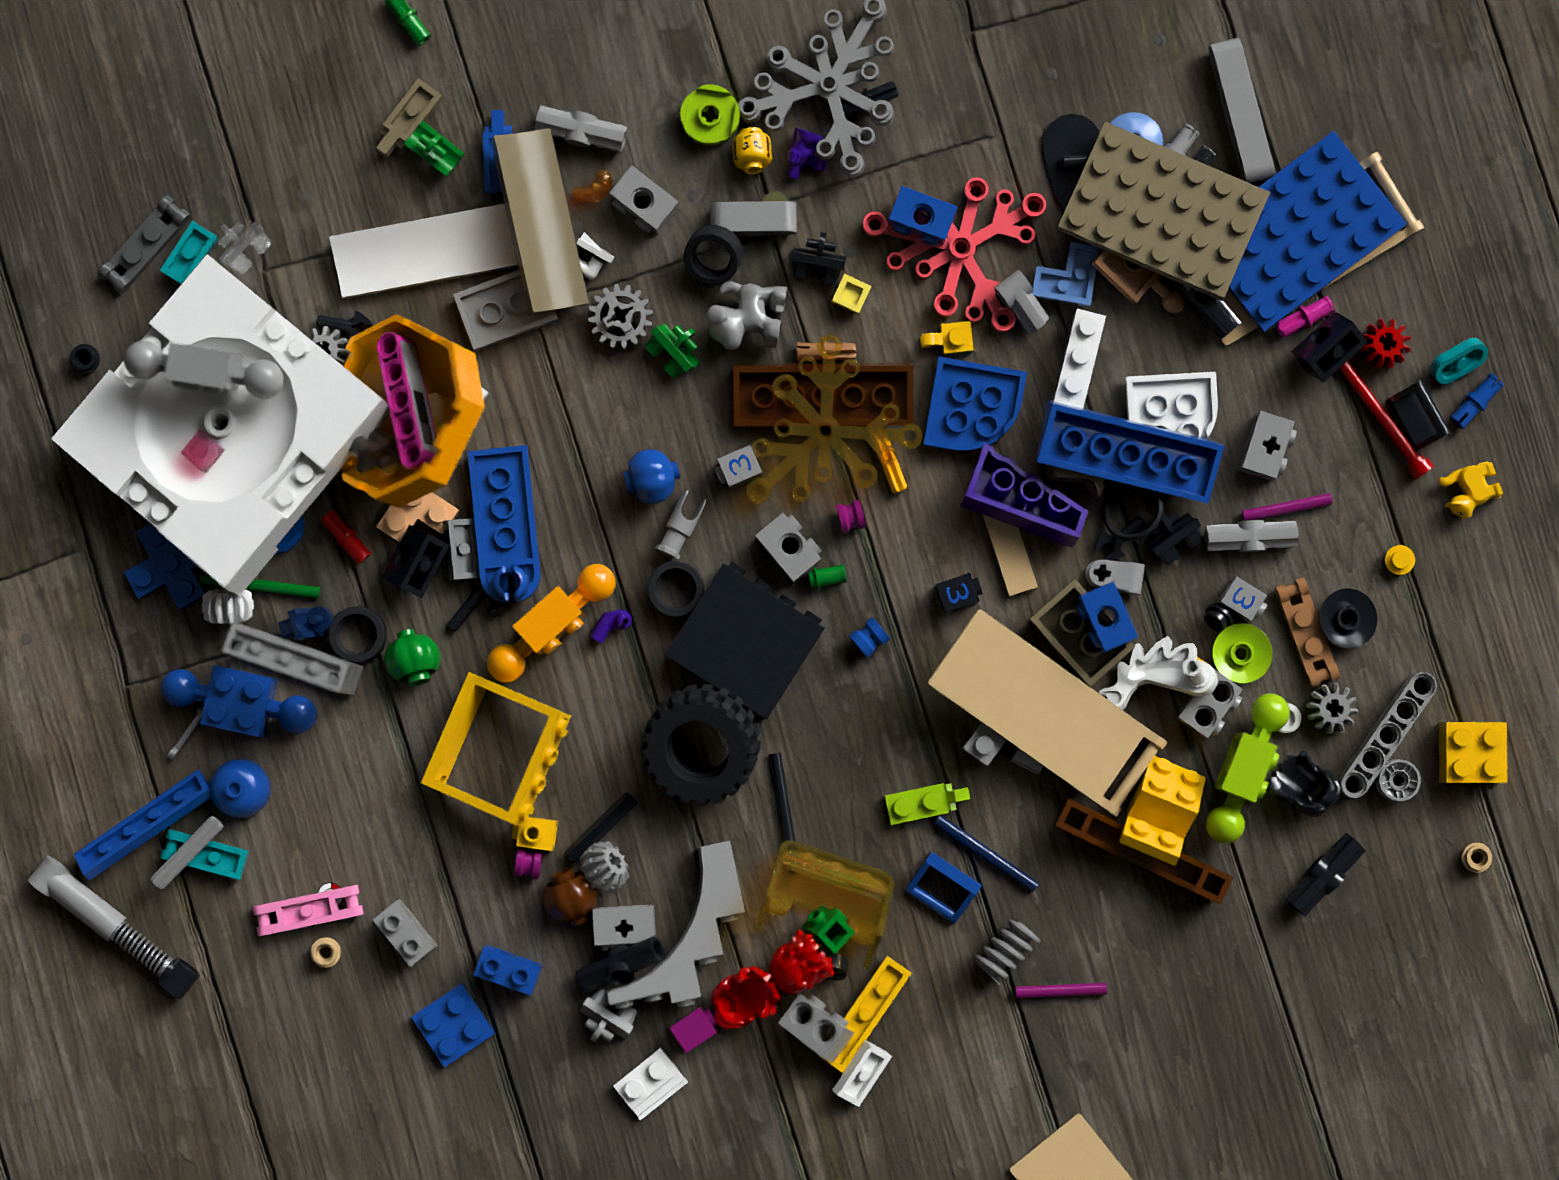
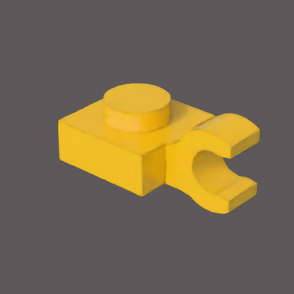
[920,321,974,355]

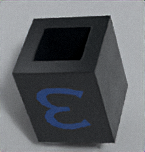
[935,573,983,614]

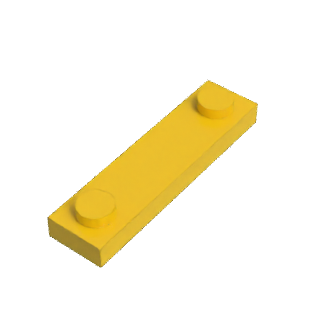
[818,955,912,1073]

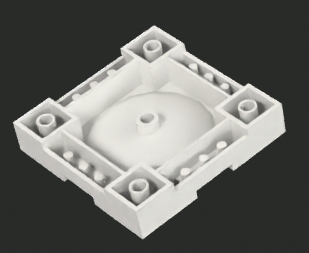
[51,254,391,596]

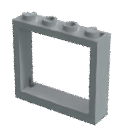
[222,622,364,695]

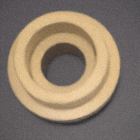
[1461,843,1492,873]
[310,937,341,968]

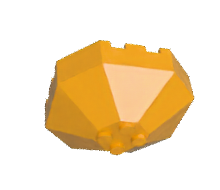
[341,314,485,508]

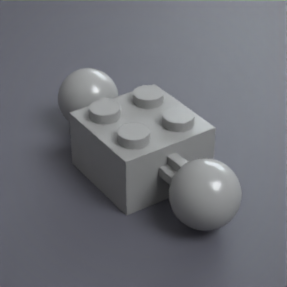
[124,341,283,399]

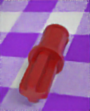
[321,510,372,565]

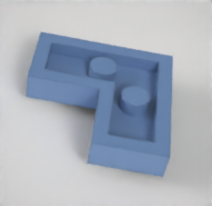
[1032,242,1100,307]

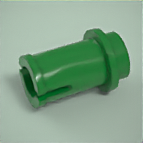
[808,564,847,590]

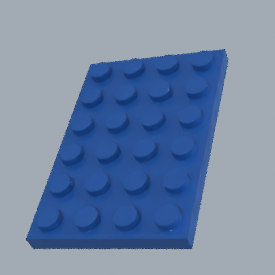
[1228,131,1407,333]

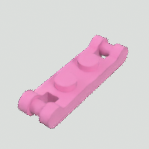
[252,884,364,936]

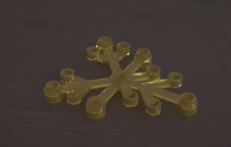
[746,334,922,503]

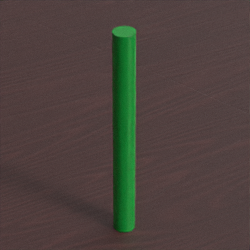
[200,572,321,599]

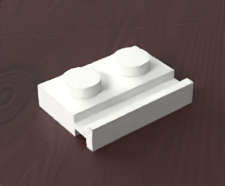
[613,1047,688,1120]

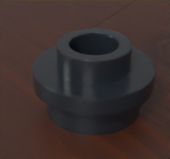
[70,344,100,374]
[1204,604,1233,632]

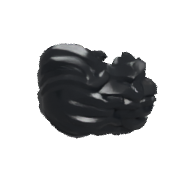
[1268,751,1340,817]

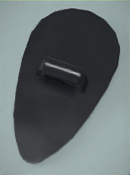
[1043,114,1100,212]

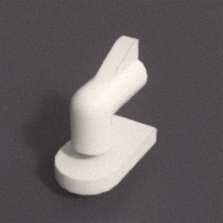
[576,232,614,279]

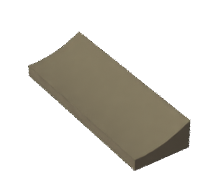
[491,128,589,316]

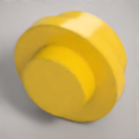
[1384,545,1415,575]

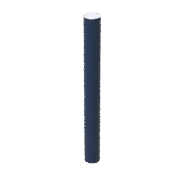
[934,815,1039,893]

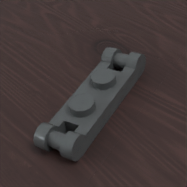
[97,195,191,295]

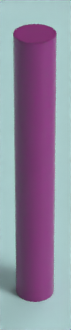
[1242,493,1332,521]
[1015,982,1107,999]

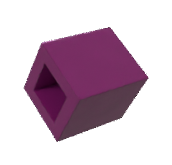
[670,1005,717,1053]

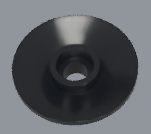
[1319,588,1378,648]

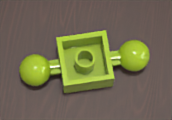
[1206,693,1290,844]

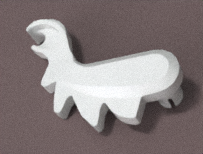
[1099,636,1218,710]

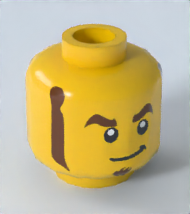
[732,127,772,174]

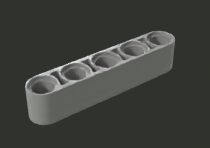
[1208,38,1275,183]
[1336,672,1437,798]

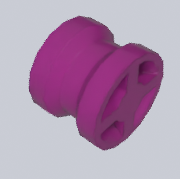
[836,499,866,534]
[514,847,543,880]

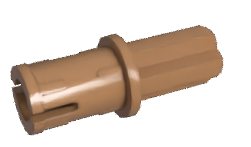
[797,340,856,364]

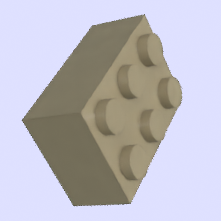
[1027,579,1135,687]

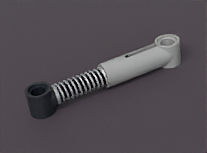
[28,855,201,1000]

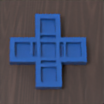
[124,523,206,610]

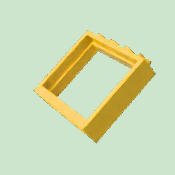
[421,672,571,827]

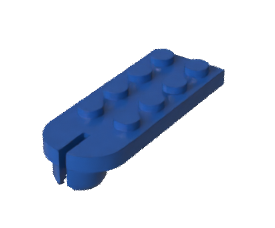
[467,445,541,604]

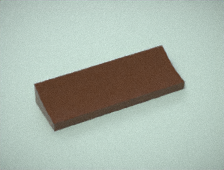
[733,363,914,426]

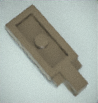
[376,78,443,158]

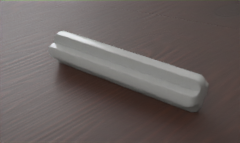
[151,816,223,889]

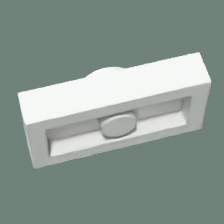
[832,1040,892,1107]

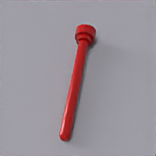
[1339,361,1435,480]

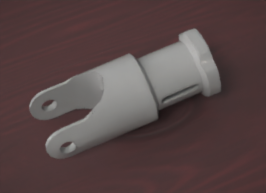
[655,490,706,560]

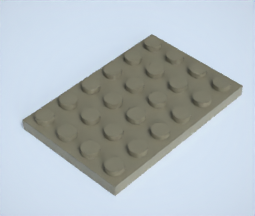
[1057,122,1270,301]

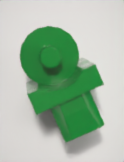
[404,120,465,178]
[645,323,700,378]

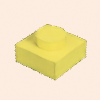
[832,274,871,315]

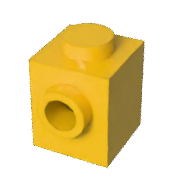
[512,816,558,851]

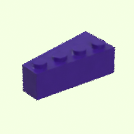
[960,442,1088,548]

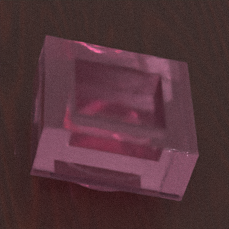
[181,429,225,473]

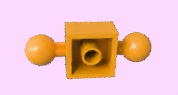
[487,564,616,683]

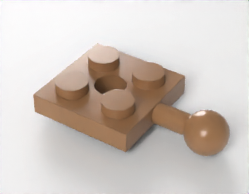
[1091,249,1186,313]

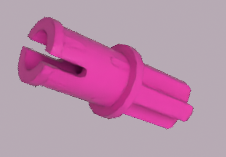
[1276,296,1335,337]

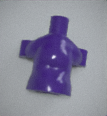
[786,127,827,179]

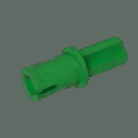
[384,0,432,46]

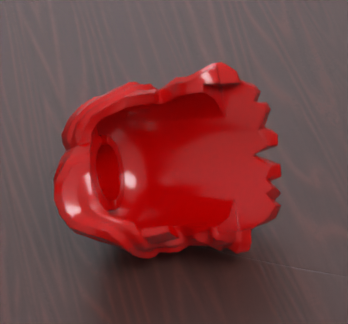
[769,930,834,995]
[711,966,781,1029]

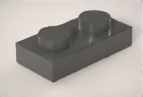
[443,518,480,581]

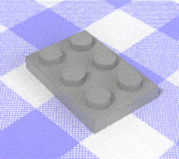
[453,270,558,351]

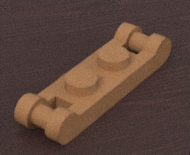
[1275,577,1340,688]

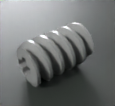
[974,919,1041,985]

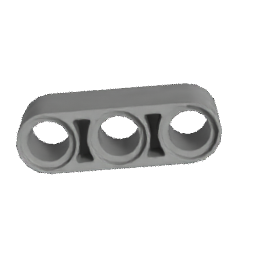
[710,201,797,236]

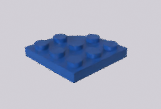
[923,357,1027,452]

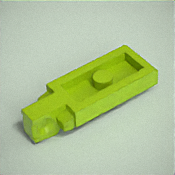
[885,783,970,825]

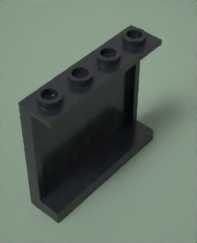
[665,562,825,720]

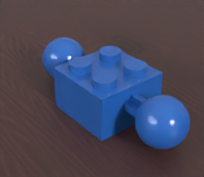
[161,665,317,738]

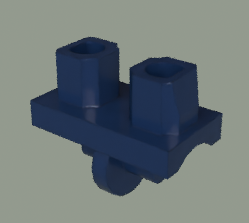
[278,606,333,640]

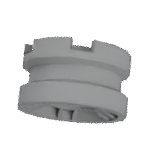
[1374,759,1421,801]

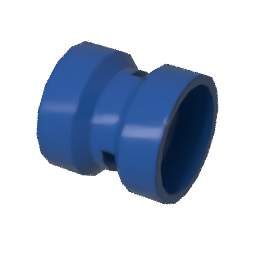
[849,617,891,659]

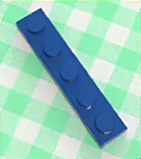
[74,769,211,880]

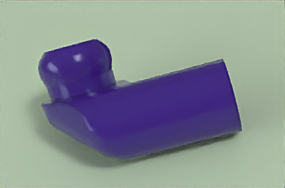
[590,609,632,644]

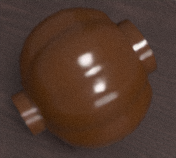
[543,868,598,926]

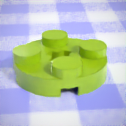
[680,84,740,146]

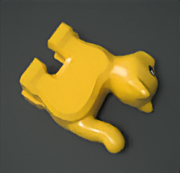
[1438,461,1503,519]

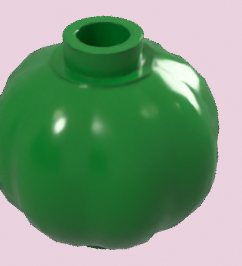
[384,629,441,687]

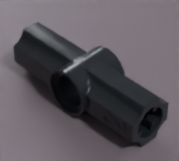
[1170,279,1241,340]
[1285,833,1366,917]
[576,936,666,994]

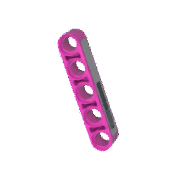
[377,332,438,471]

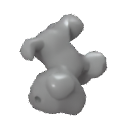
[706,281,787,350]

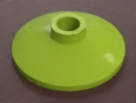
[1212,623,1273,683]

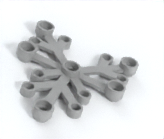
[738,0,894,178]

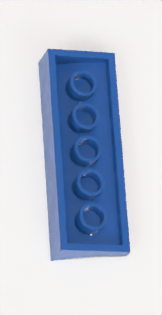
[1035,400,1224,504]

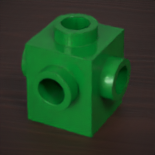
[801,905,855,954]

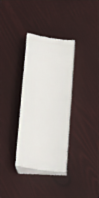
[329,204,518,299]

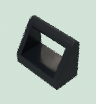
[1387,380,1451,451]

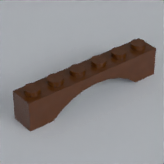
[1053,798,1234,905]

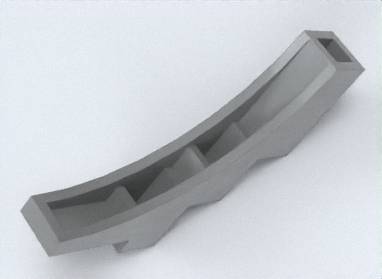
[605,841,745,1009]

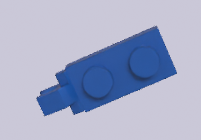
[483,110,513,194]

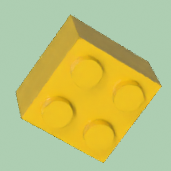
[1439,722,1507,783]

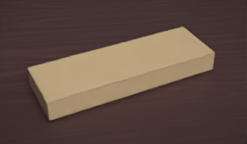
[982,514,1038,597]

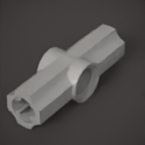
[534,106,628,153]
[1204,520,1299,552]

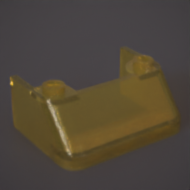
[753,840,895,969]

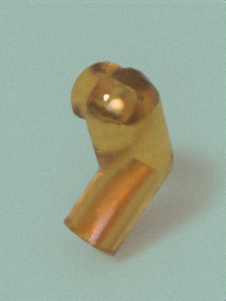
[574,170,613,202]

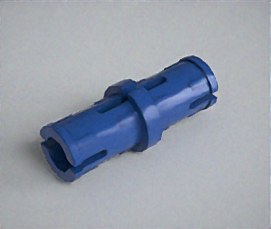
[1449,373,1504,430]

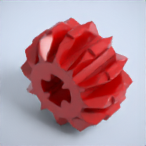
[1360,318,1411,369]

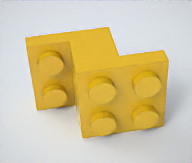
[1119,756,1206,866]

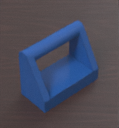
[904,851,982,924]

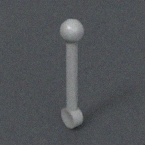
[167,706,204,760]

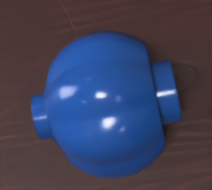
[623,449,680,504]

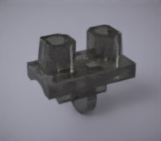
[349,427,402,474]

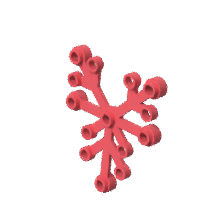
[863,177,1046,332]

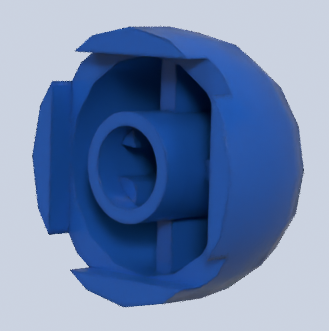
[210,759,271,818]

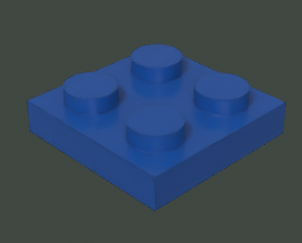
[411,983,496,1067]

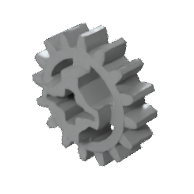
[588,284,653,350]

